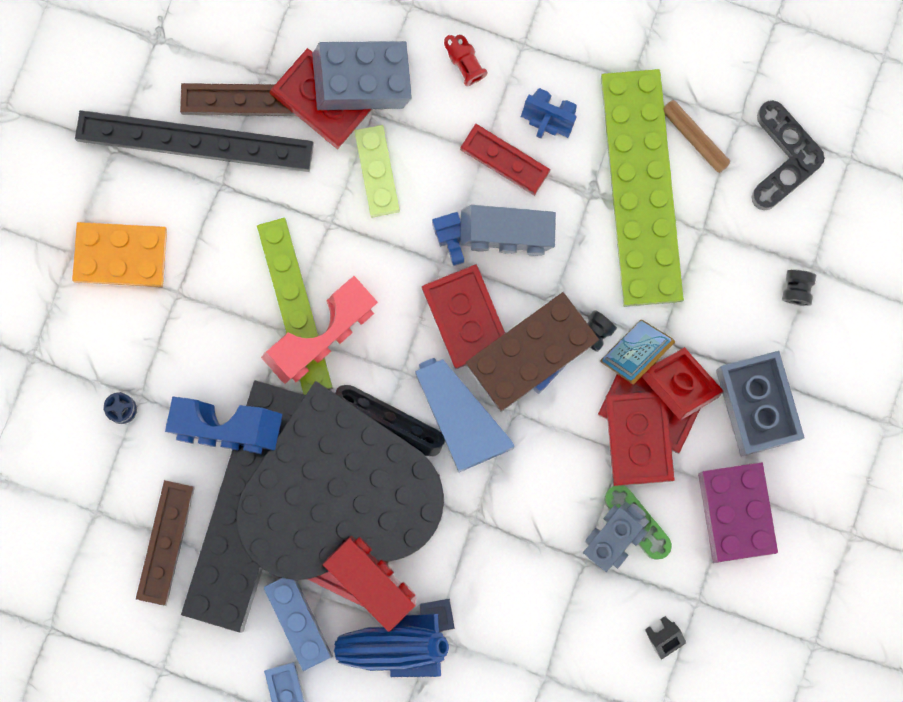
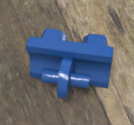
[520,88,577,139]

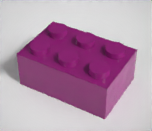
[698,462,778,563]

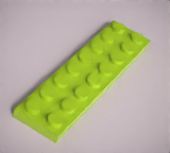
[601,69,684,307]

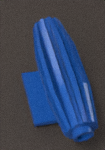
[334,614,449,677]

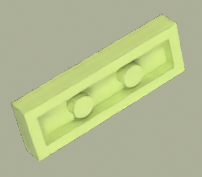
[354,125,400,218]

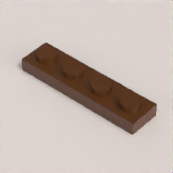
[180,83,296,116]
[136,480,195,606]

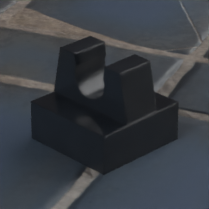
[645,616,686,660]

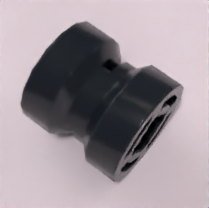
[782,270,817,306]
[587,310,617,352]

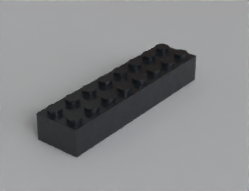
[181,380,305,633]

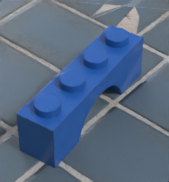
[165,396,282,454]

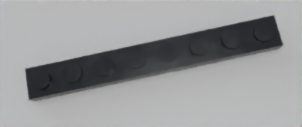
[75,110,314,172]

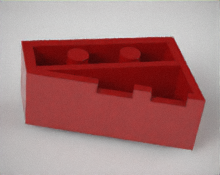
[323,535,417,632]

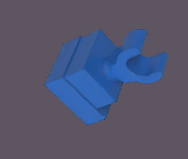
[432,212,464,266]

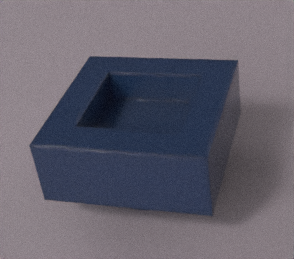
[420,598,455,632]

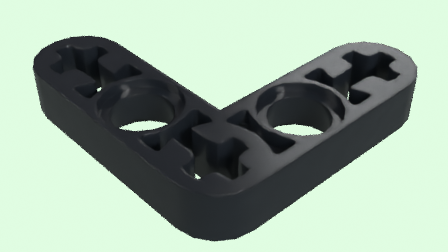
[751,100,825,211]

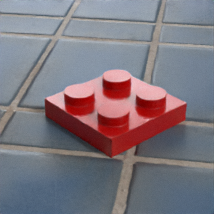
[641,347,724,421]

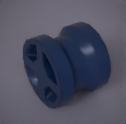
[103,392,137,424]

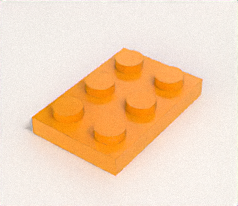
[72,222,167,287]

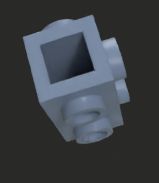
[583,502,649,572]

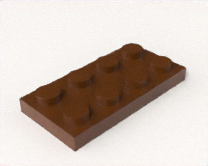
[465,292,599,412]

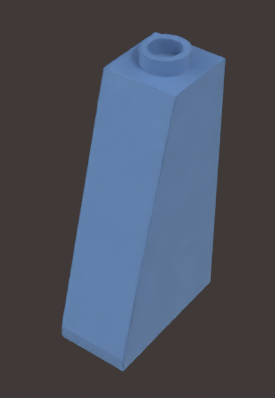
[415,358,515,473]

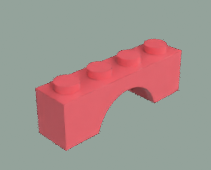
[261,276,378,384]

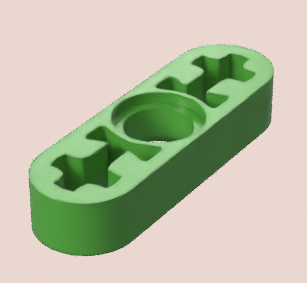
[605,485,672,560]

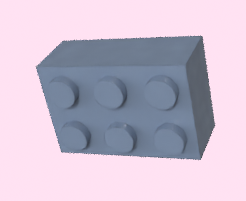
[312,41,412,110]
[716,351,805,457]

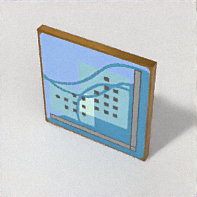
[600,319,675,384]

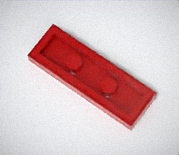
[460,124,551,196]

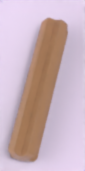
[663,100,730,173]

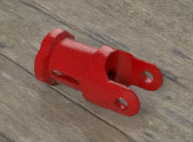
[444,34,488,86]

